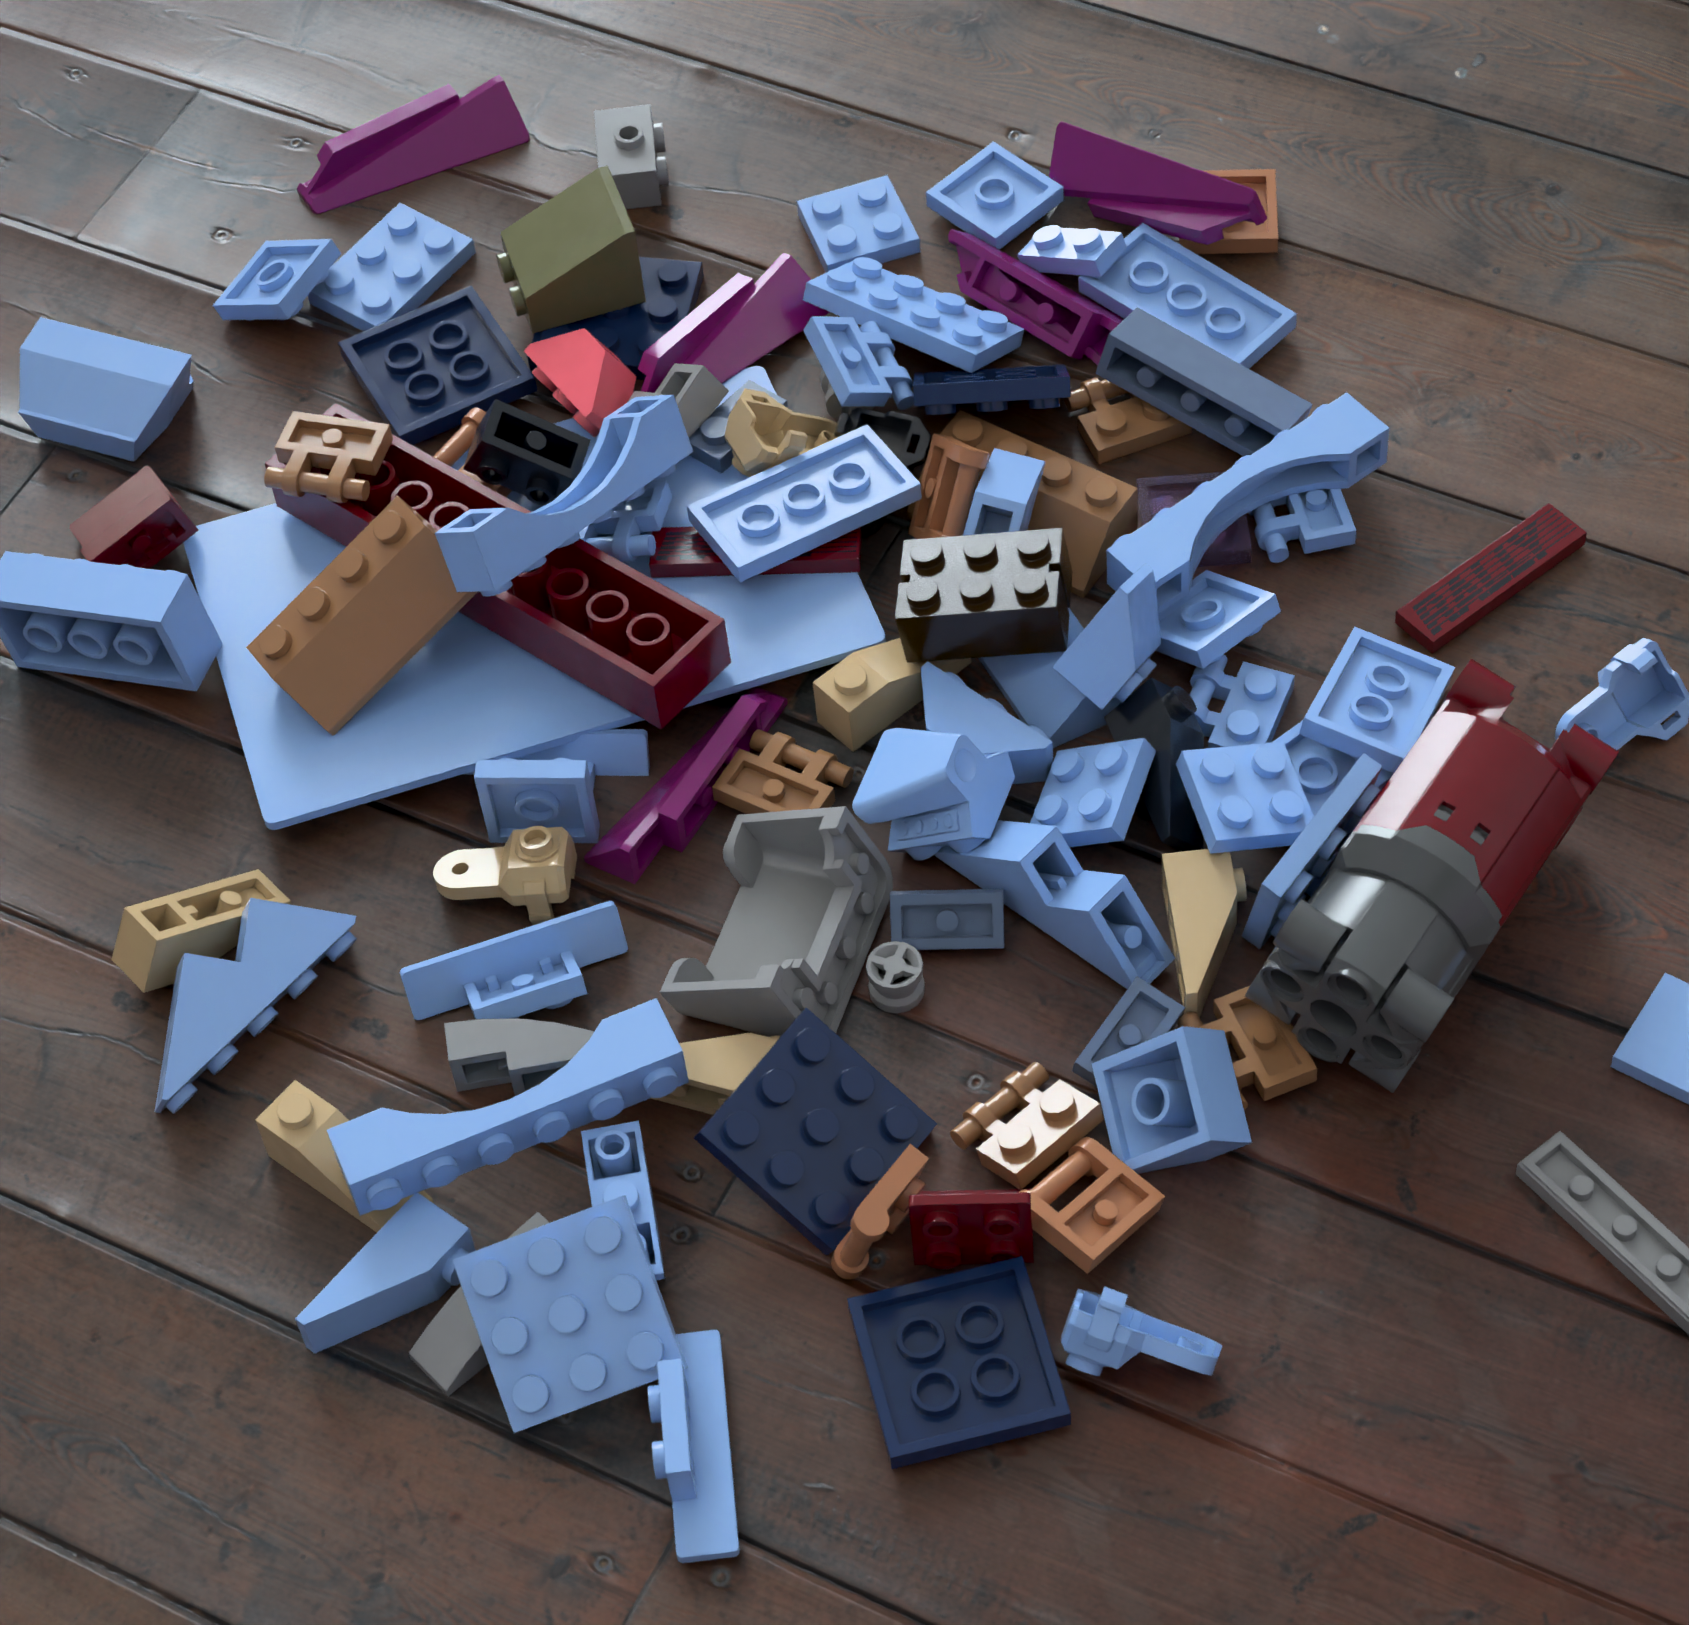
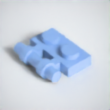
[803,316,914,410]
[579,480,673,562]
[1248,489,1356,563]
[1190,655,1295,748]

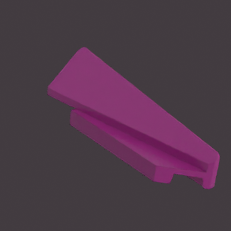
[297,75,530,214]
[1049,121,1267,245]
[948,229,1124,365]
[638,253,830,393]
[584,686,788,884]

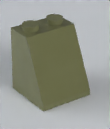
[496,165,646,334]

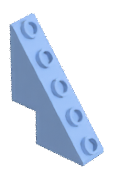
[934,820,1175,989]
[155,898,357,1114]

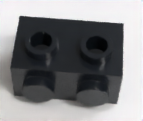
[463,399,590,505]

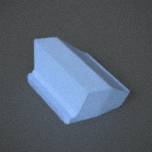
[18,317,193,462]

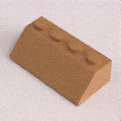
[907,410,1138,598]
[246,495,477,736]

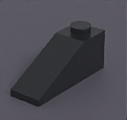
[1104,678,1204,851]

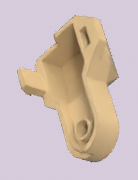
[724,388,837,477]
[433,826,577,925]

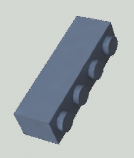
[1095,307,1313,456]

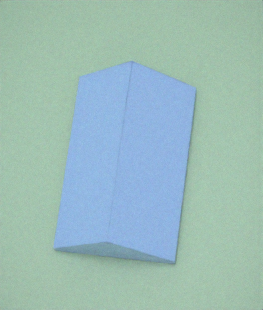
[978,608,1121,748]

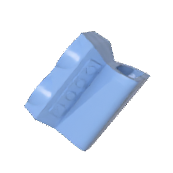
[852,728,1015,860]

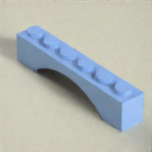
[1106,392,1389,614]
[435,394,693,597]
[327,998,689,1216]

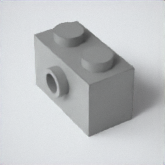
[594,104,669,209]

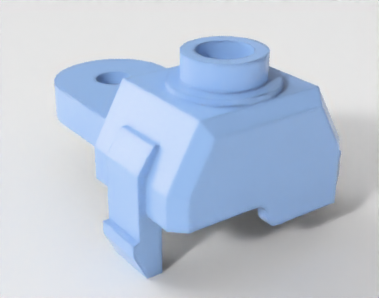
[1555,638,1689,750]
[1061,1286,1222,1376]

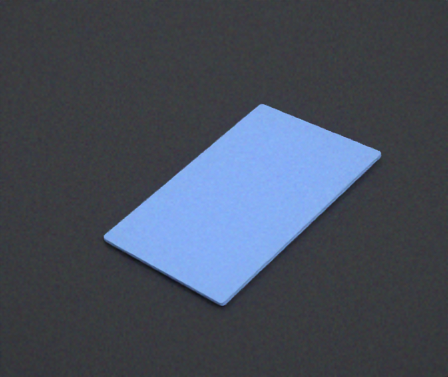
[183,366,886,830]

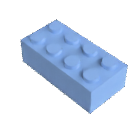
[0,551,223,691]

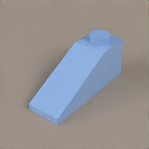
[295,1193,476,1354]

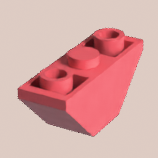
[524,328,637,437]

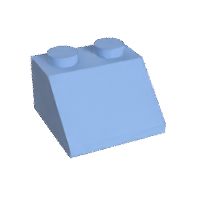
[1052,563,1161,710]
[1092,1026,1252,1174]

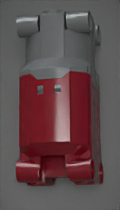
[1245,659,1619,1093]

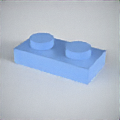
[1017,225,1127,277]

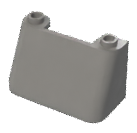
[660,806,893,1037]

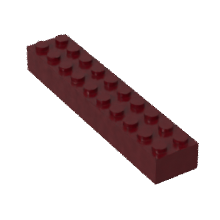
[265,403,731,729]

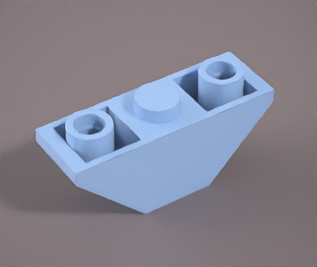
[963,448,1046,535]
[921,661,1053,784]
[581,1121,665,1281]

